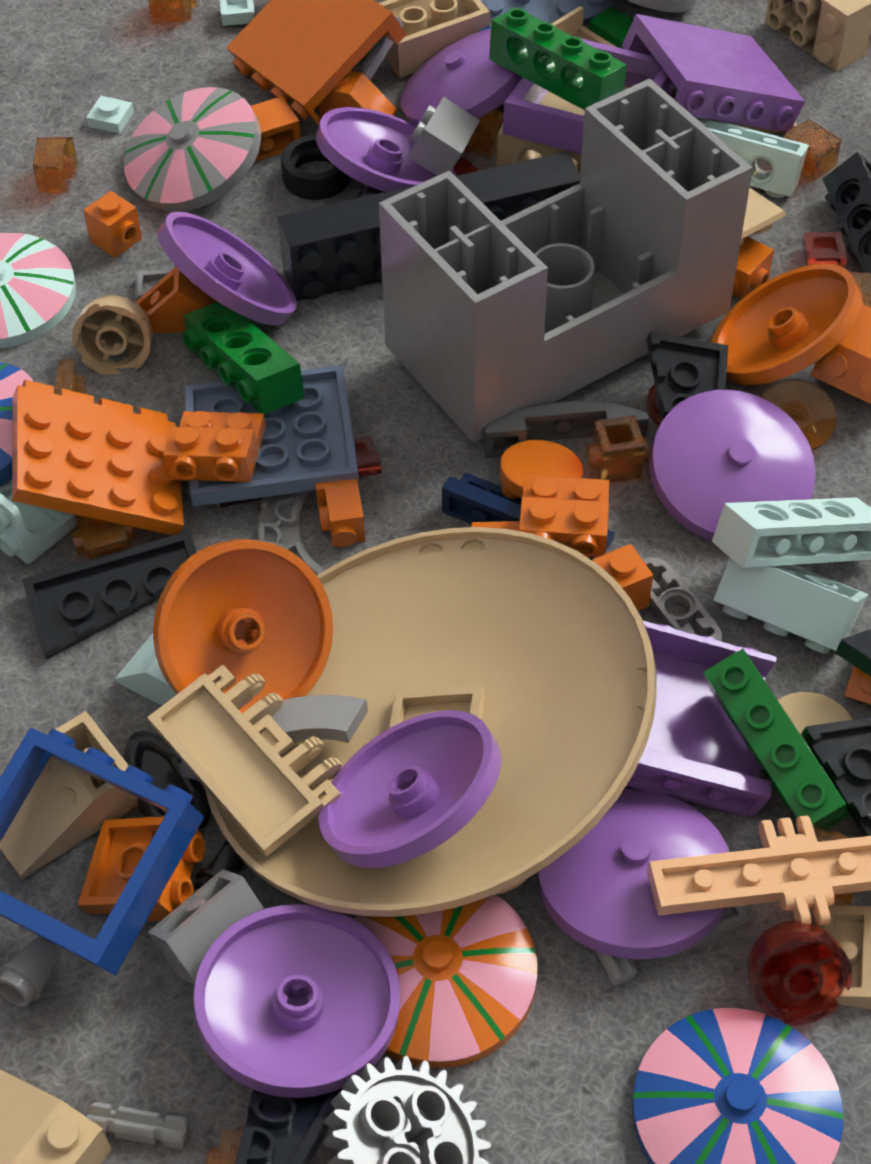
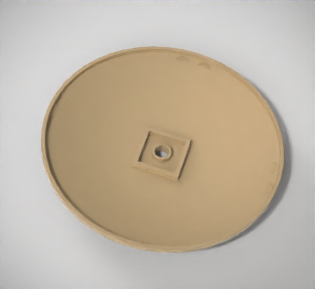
[205,527,657,917]

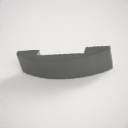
[484,401,649,459]

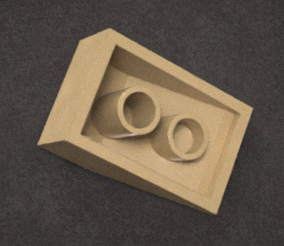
[0,1069,112,1164]

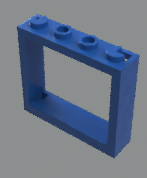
[0,727,204,976]

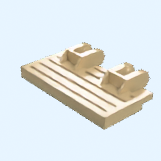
[147,665,343,857]

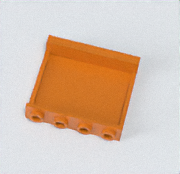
[226,0,407,126]

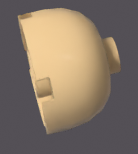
[72,295,153,374]

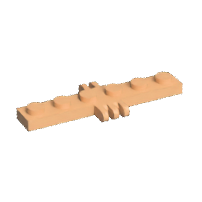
[647,815,871,928]

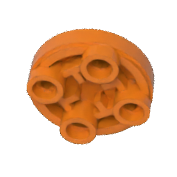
[499,440,583,499]

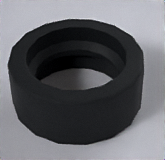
[281,135,350,200]

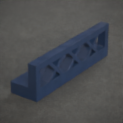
[442,472,615,560]

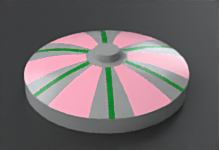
[124,87,261,212]

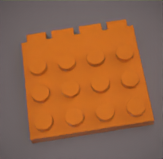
[12,379,184,535]

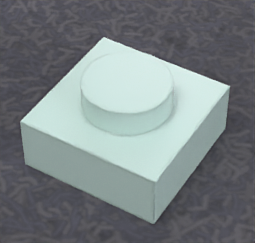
[220,0,255,26]
[86,96,134,134]

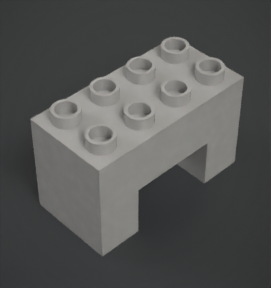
[379,78,753,444]

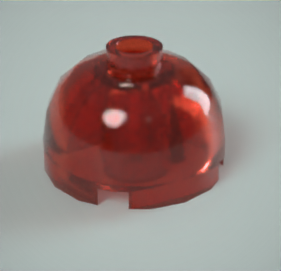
[746,919,852,1026]

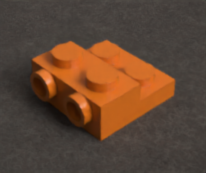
[163,411,266,482]
[519,474,609,558]
[77,816,206,922]

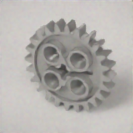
[323,1056,491,1164]

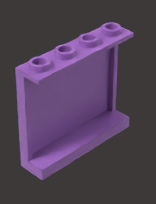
[622,14,805,133]
[626,621,777,817]

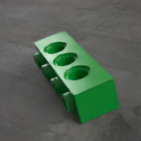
[489,8,627,110]
[182,302,305,415]
[703,648,849,836]

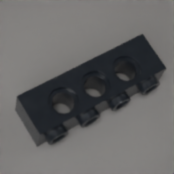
[822,152,871,289]

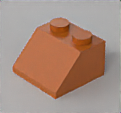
[810,303,871,404]

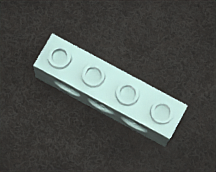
[695,117,809,198]
[712,497,871,568]

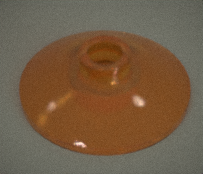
[760,379,837,451]

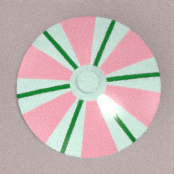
[0,233,76,348]

